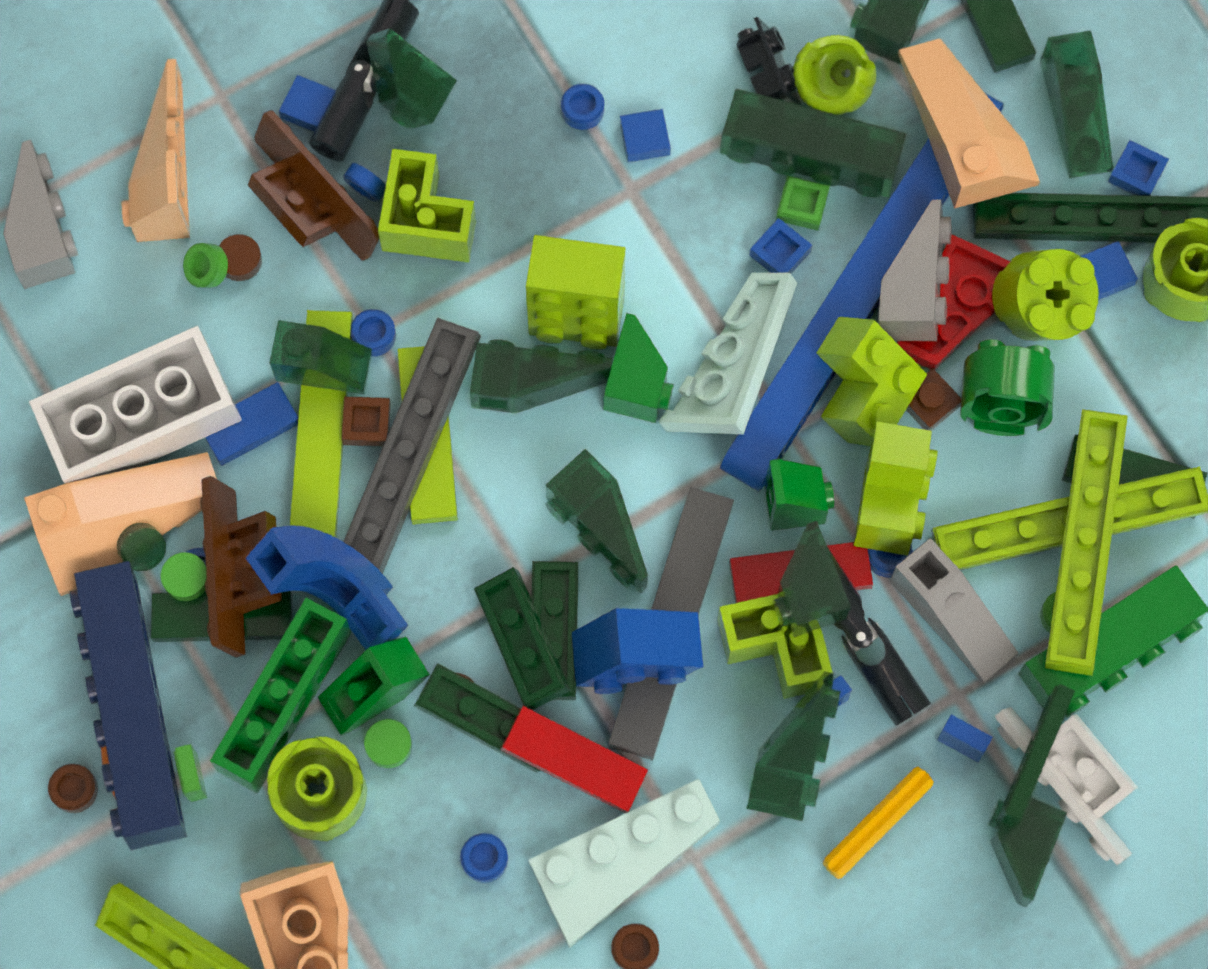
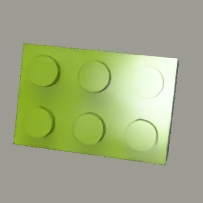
[526,235,626,350]

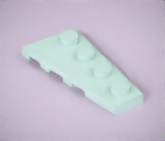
[659,273,797,435]
[528,779,720,949]

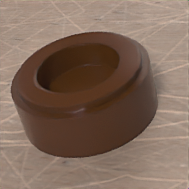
[219,234,262,281]
[48,764,98,813]
[611,923,659,969]

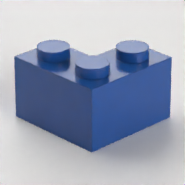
[572,608,703,694]

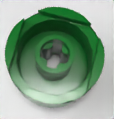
[960,339,1055,436]

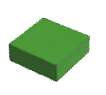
[776,175,830,231]
[173,744,207,802]

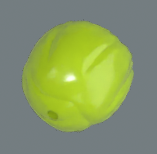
[793,35,876,116]

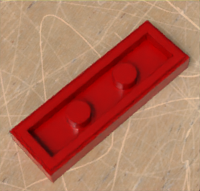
[729,542,873,603]
[500,706,648,813]

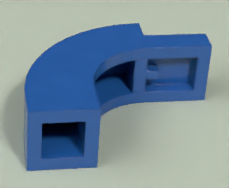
[246,525,409,650]

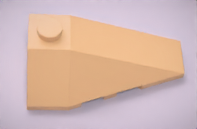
[898,38,1040,209]
[122,59,190,242]
[24,452,217,596]
[240,861,348,969]

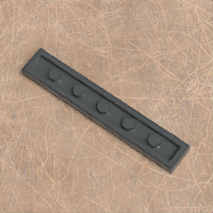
[343,318,481,574]
[608,487,734,761]

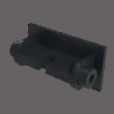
[736,16,801,112]

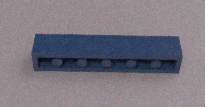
[70,561,187,850]

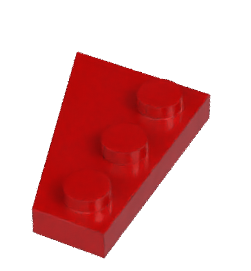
[897,234,1011,370]

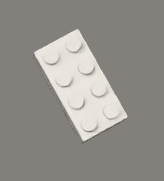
[29,325,242,484]

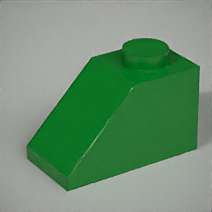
[604,313,674,423]
[764,459,834,531]
[318,636,430,736]

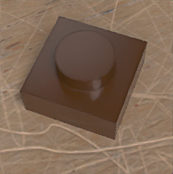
[906,368,961,431]
[342,396,391,446]

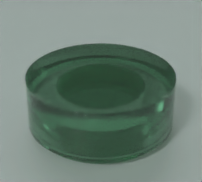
[117,523,166,571]

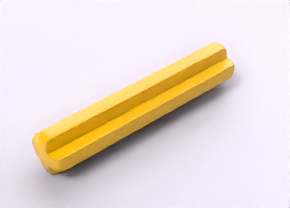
[823,767,934,879]

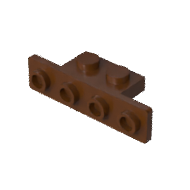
[248,110,379,261]
[200,476,282,658]

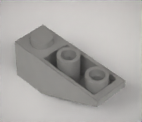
[3,140,78,289]
[879,200,952,341]
[890,538,1018,684]

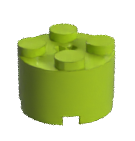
[1143,218,1208,322]
[992,249,1099,341]
[267,736,367,841]

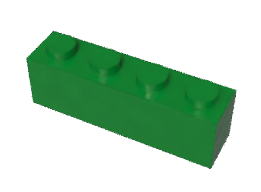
[1018,565,1208,718]

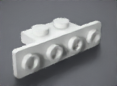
[995,707,1138,865]

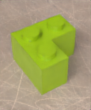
[378,149,476,262]
[816,317,927,446]
[853,421,938,556]
[717,587,834,699]

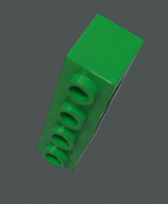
[210,598,352,794]

